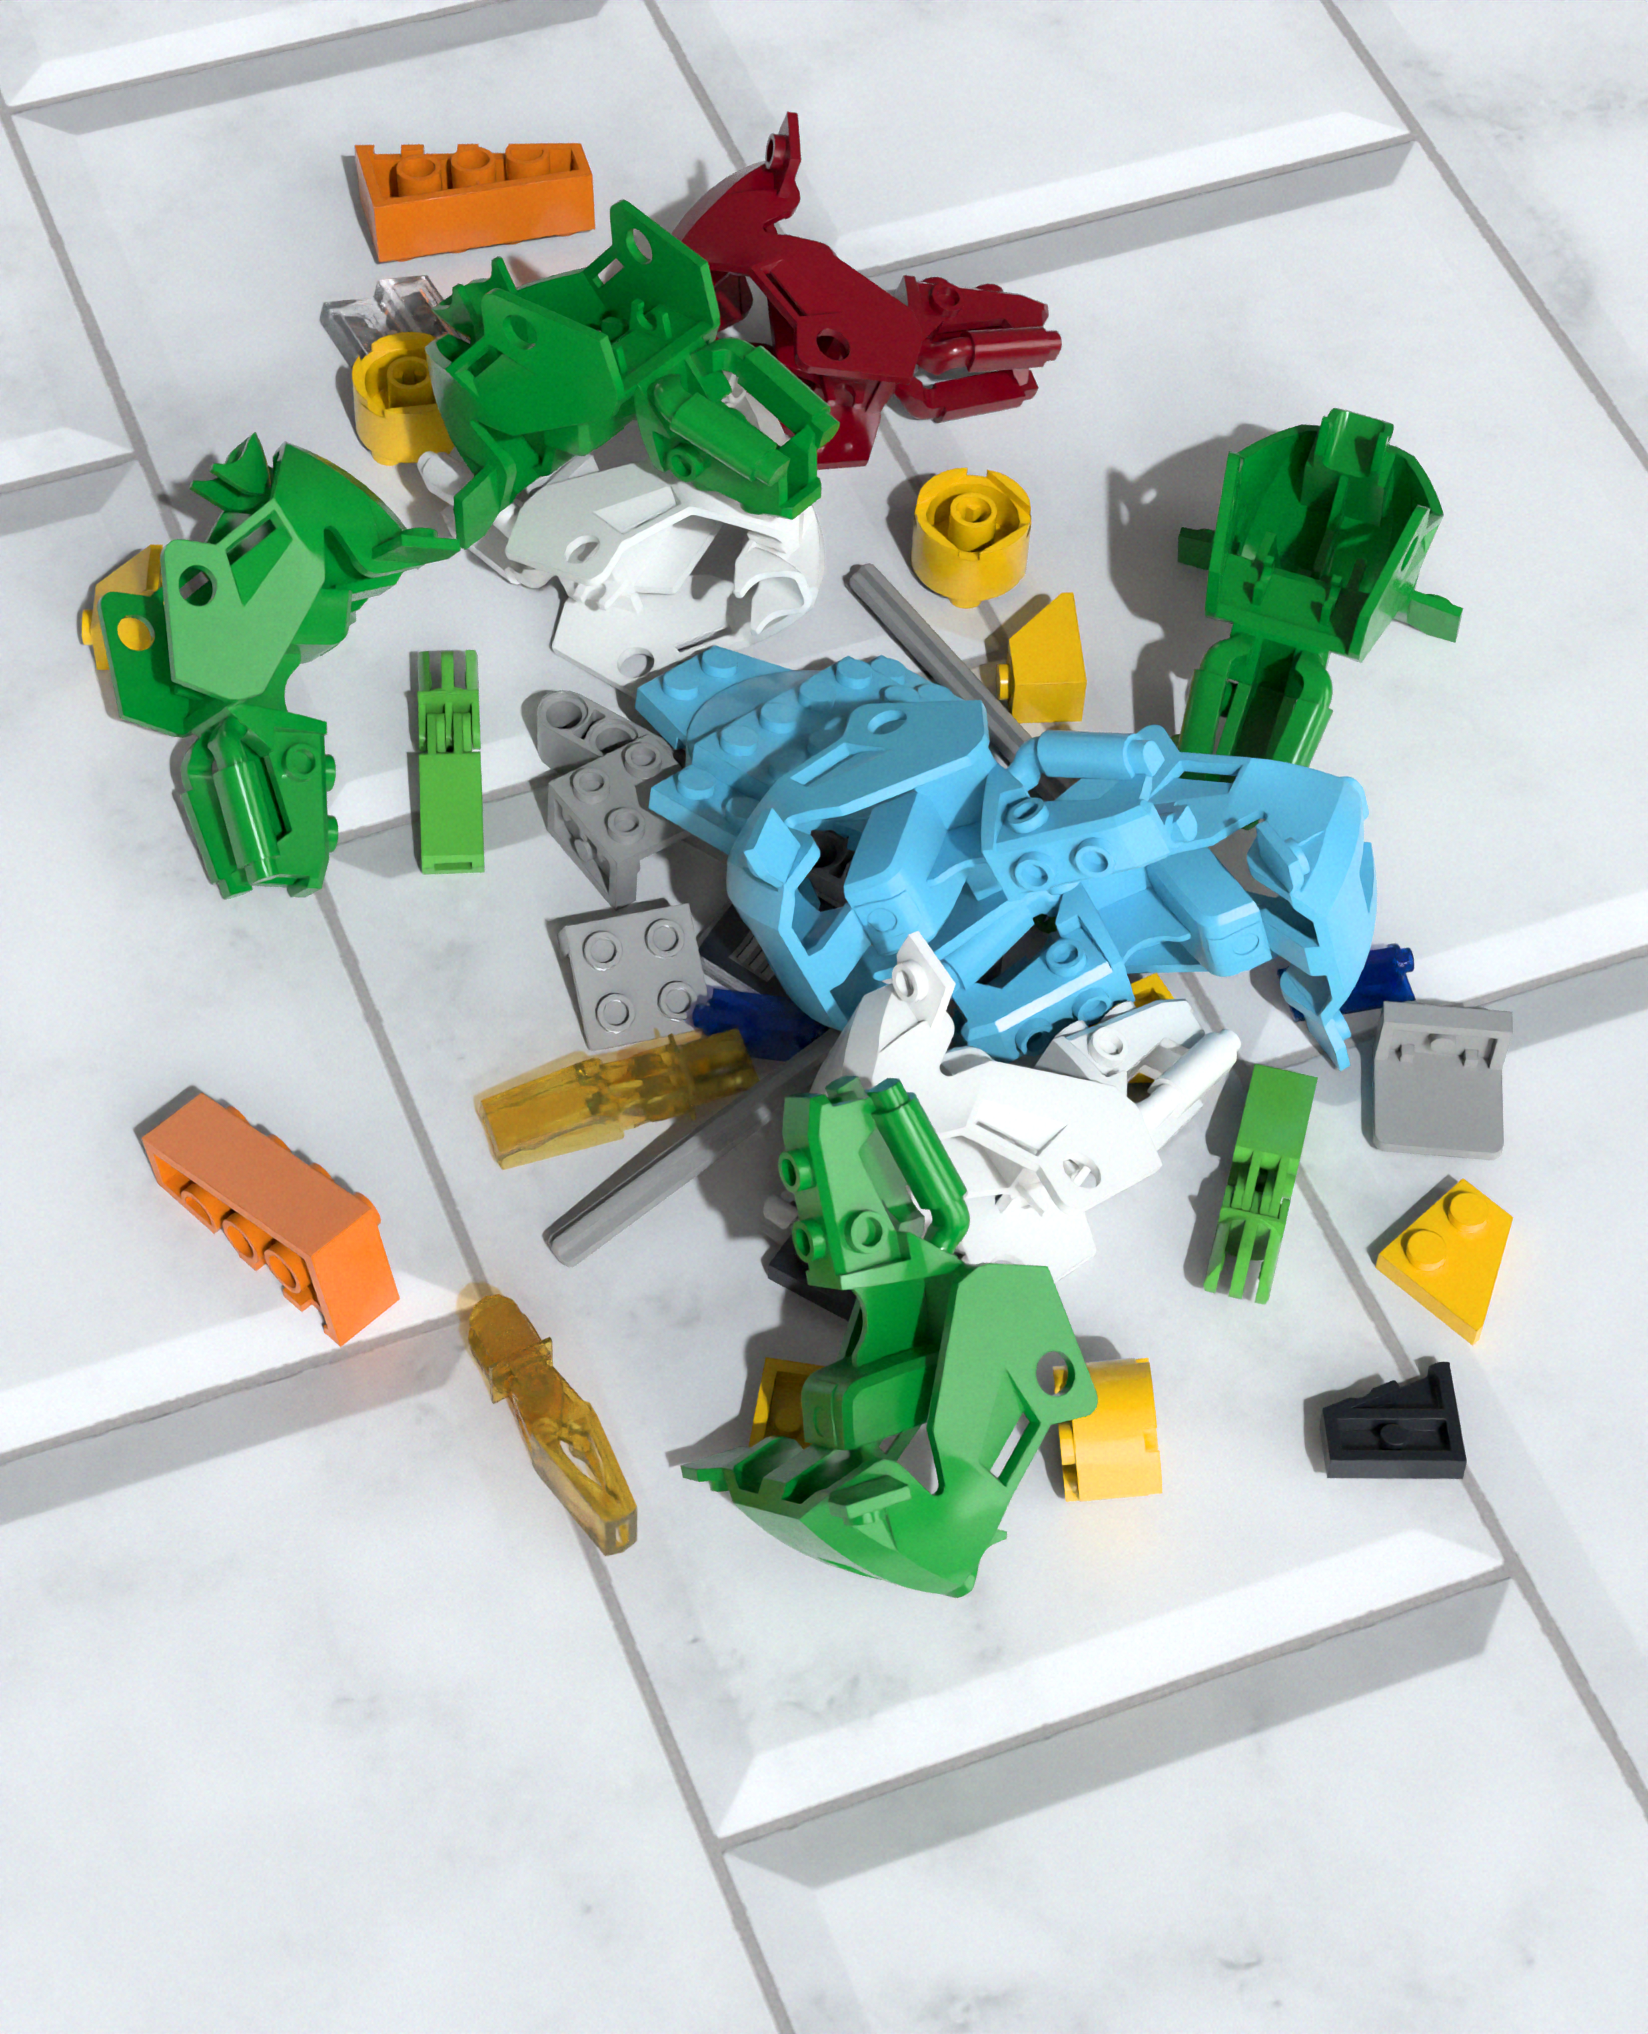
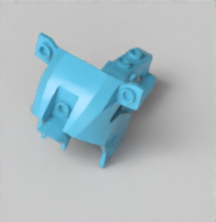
[726,700,1197,1031]
[940,724,1377,1071]

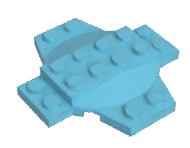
[635,645,963,855]

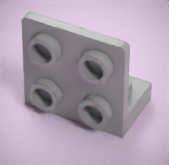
[547,734,692,911]
[557,903,713,1051]

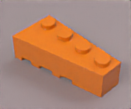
[354,143,595,263]
[141,1093,400,1347]

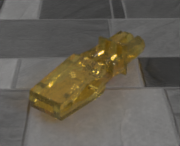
[479,1027,760,1170]
[468,1294,637,1556]

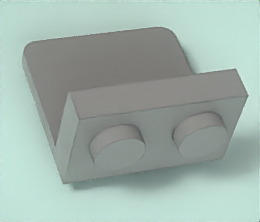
[1372,1001,1513,1160]

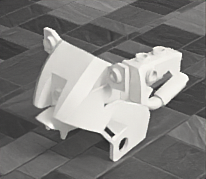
[417,370,825,699]
[810,931,1241,1283]

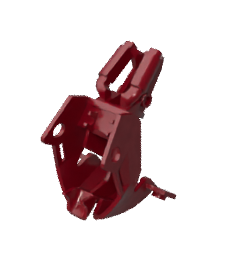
[672,112,1062,470]

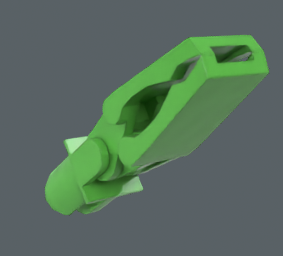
[417,650,485,875]
[1203,1064,1318,1305]

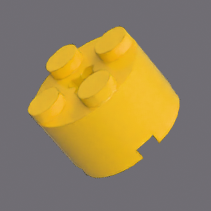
[352,332,455,466]
[910,468,1031,609]
[1053,1358,1162,1502]

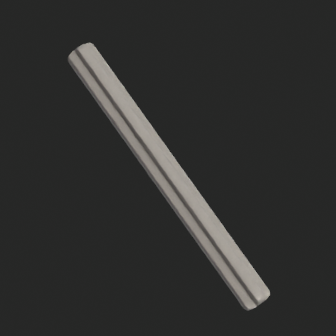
[850,563,1074,801]
[548,1028,842,1267]

